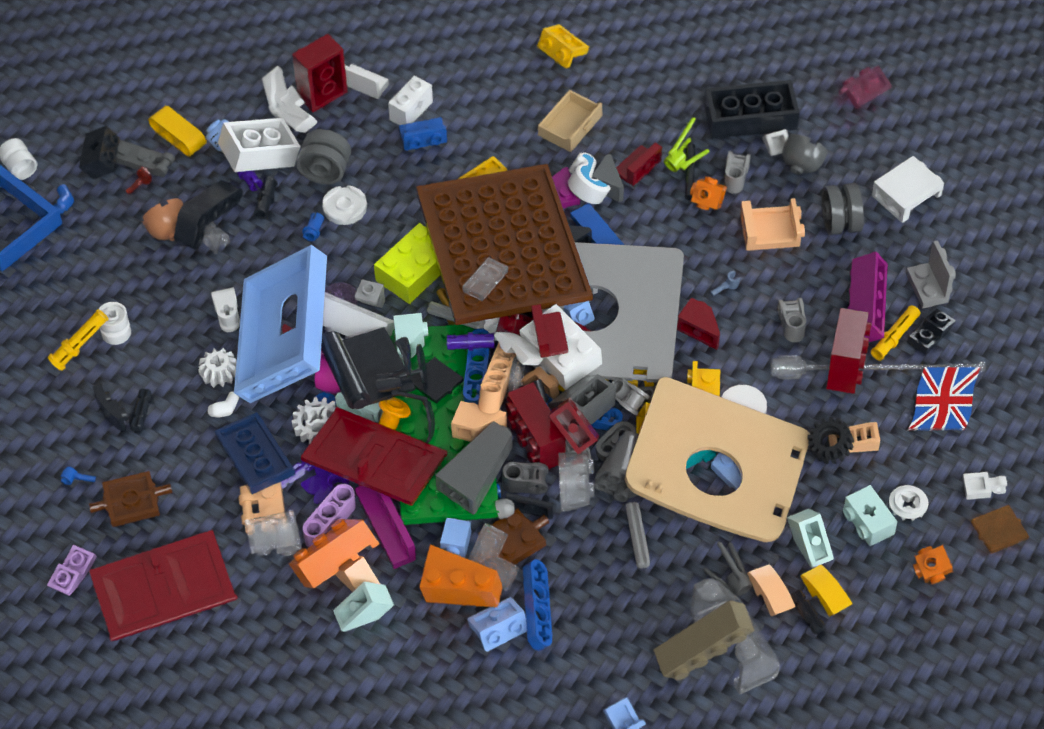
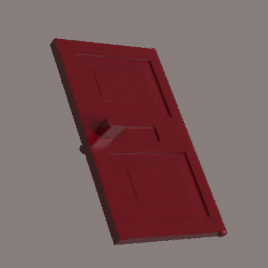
[301,407,448,506]
[89,530,237,642]

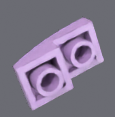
[47,545,97,596]

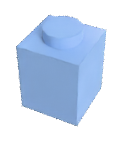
[440,518,471,558]

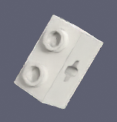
[388,76,433,125]

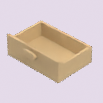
[538,90,602,152]

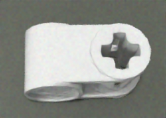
[211,287,240,332]

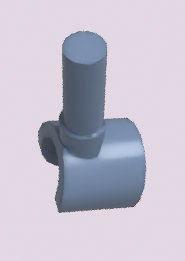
[710,271,741,296]

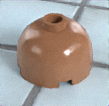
[142,199,184,241]

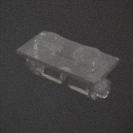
[203,222,230,254]

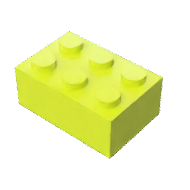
[374,223,441,304]

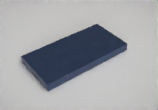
[214,412,296,494]

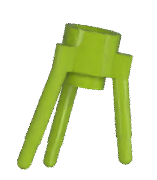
[663,117,710,172]

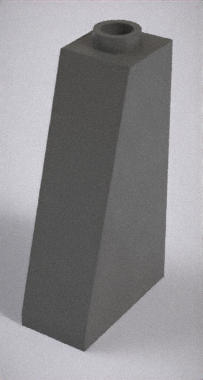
[436,421,512,515]

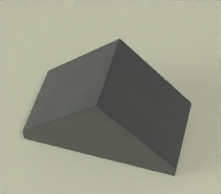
[592,154,624,202]

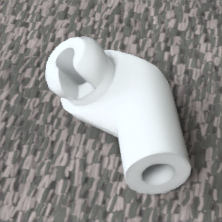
[208,392,240,418]

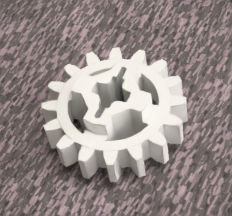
[292,397,340,445]

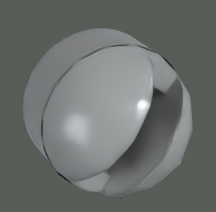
[496,499,514,519]

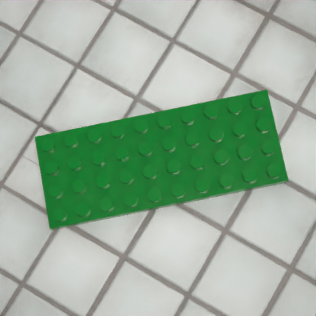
[390,324,499,525]

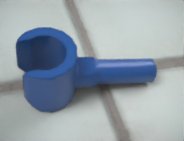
[60,467,96,485]

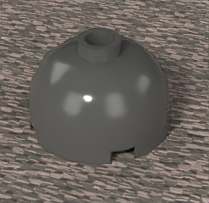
[782,134,828,175]

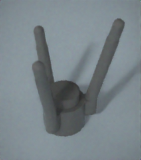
[704,541,753,596]

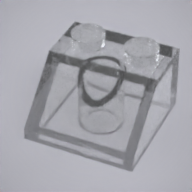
[558,452,594,511]

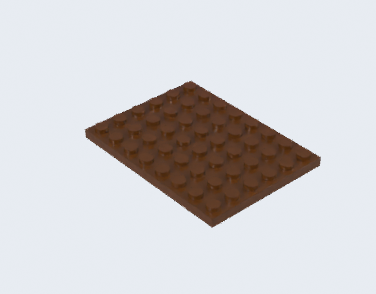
[416,164,593,325]

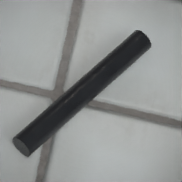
[685,143,696,200]

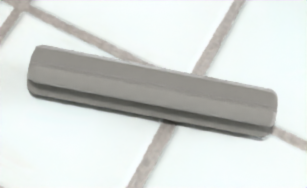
[427,302,486,329]
[626,502,650,569]

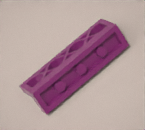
[355,486,416,569]

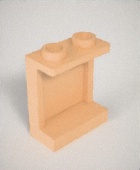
[740,198,805,251]

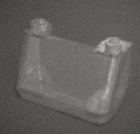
[691,579,780,694]

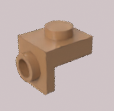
[521,366,560,400]

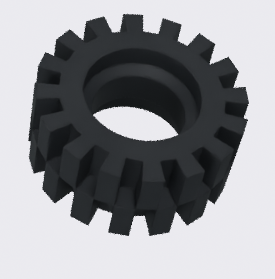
[808,417,854,464]

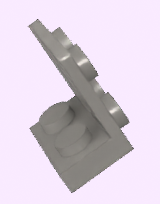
[906,240,956,309]

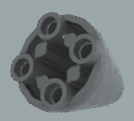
[594,431,639,502]

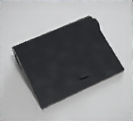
[321,327,415,409]

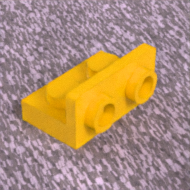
[537,24,589,68]
[687,361,720,397]

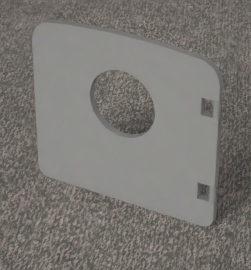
[532,242,684,383]

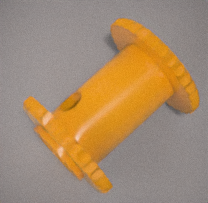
[379,397,411,430]

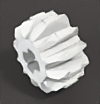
[198,348,237,388]

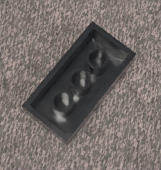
[704,80,800,139]

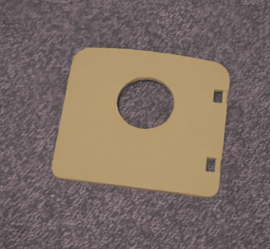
[625,377,810,542]

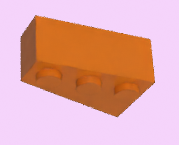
[289,518,379,588]
[420,545,503,608]

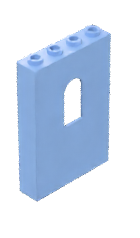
[234,245,327,403]

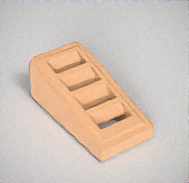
[828,422,880,453]

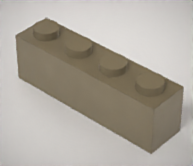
[653,600,755,680]

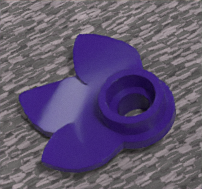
[301,466,349,504]

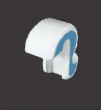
[568,153,611,204]

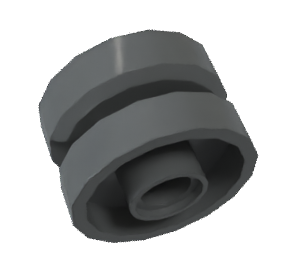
[296,129,351,185]
[822,183,864,235]

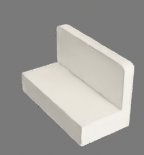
[345,64,389,99]

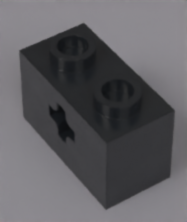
[79,126,120,180]

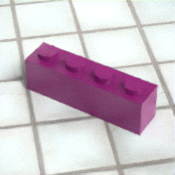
[848,252,888,342]

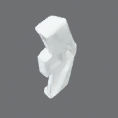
[262,66,317,133]

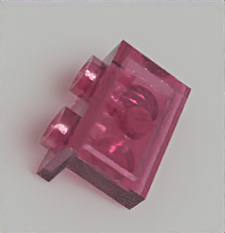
[838,65,892,109]

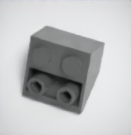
[548,374,616,425]

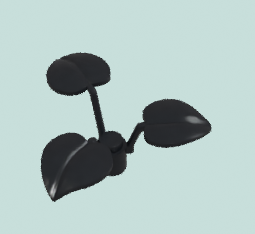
[376,337,435,444]

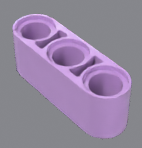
[303,484,356,548]

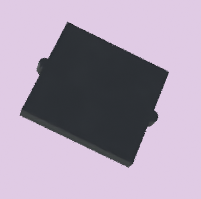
[410,357,464,404]

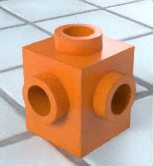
[690,176,727,210]
[913,545,953,584]

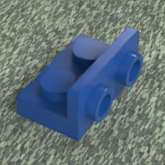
[399,117,447,150]

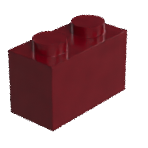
[549,397,599,454]

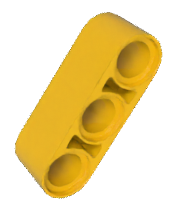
[148,105,207,157]

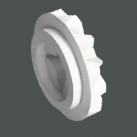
[889,485,928,521]

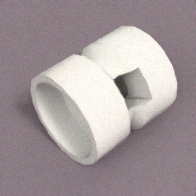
[0,138,37,180]
[99,302,131,345]

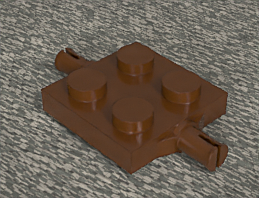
[89,471,172,527]
[475,509,549,570]

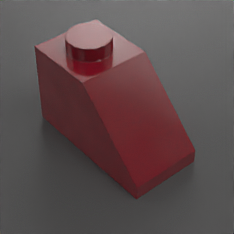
[677,297,720,350]

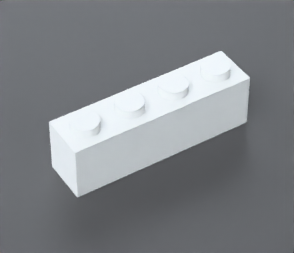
[323,292,394,339]

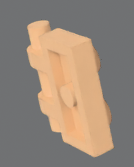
[238,482,287,533]

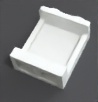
[872,156,944,223]

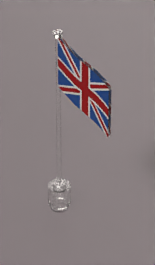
[771,356,985,430]

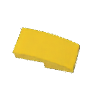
[800,564,852,617]

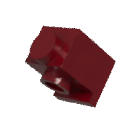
[496,314,533,336]

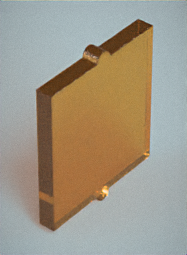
[971,505,1029,554]

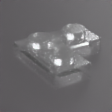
[468,523,519,591]

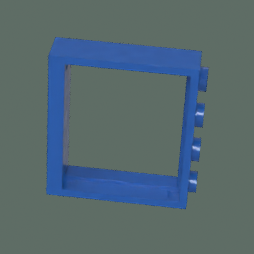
[0,165,63,272]

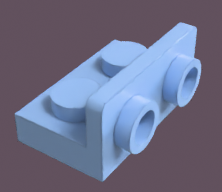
[467,597,527,651]

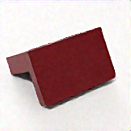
[616,142,662,186]
[531,304,569,358]

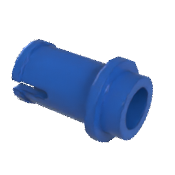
[302,212,324,241]

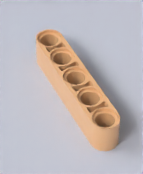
[478,343,518,413]

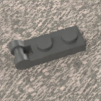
[115,140,175,177]

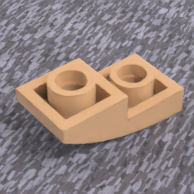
[747,564,796,617]

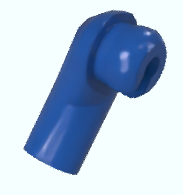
[54,184,74,214]

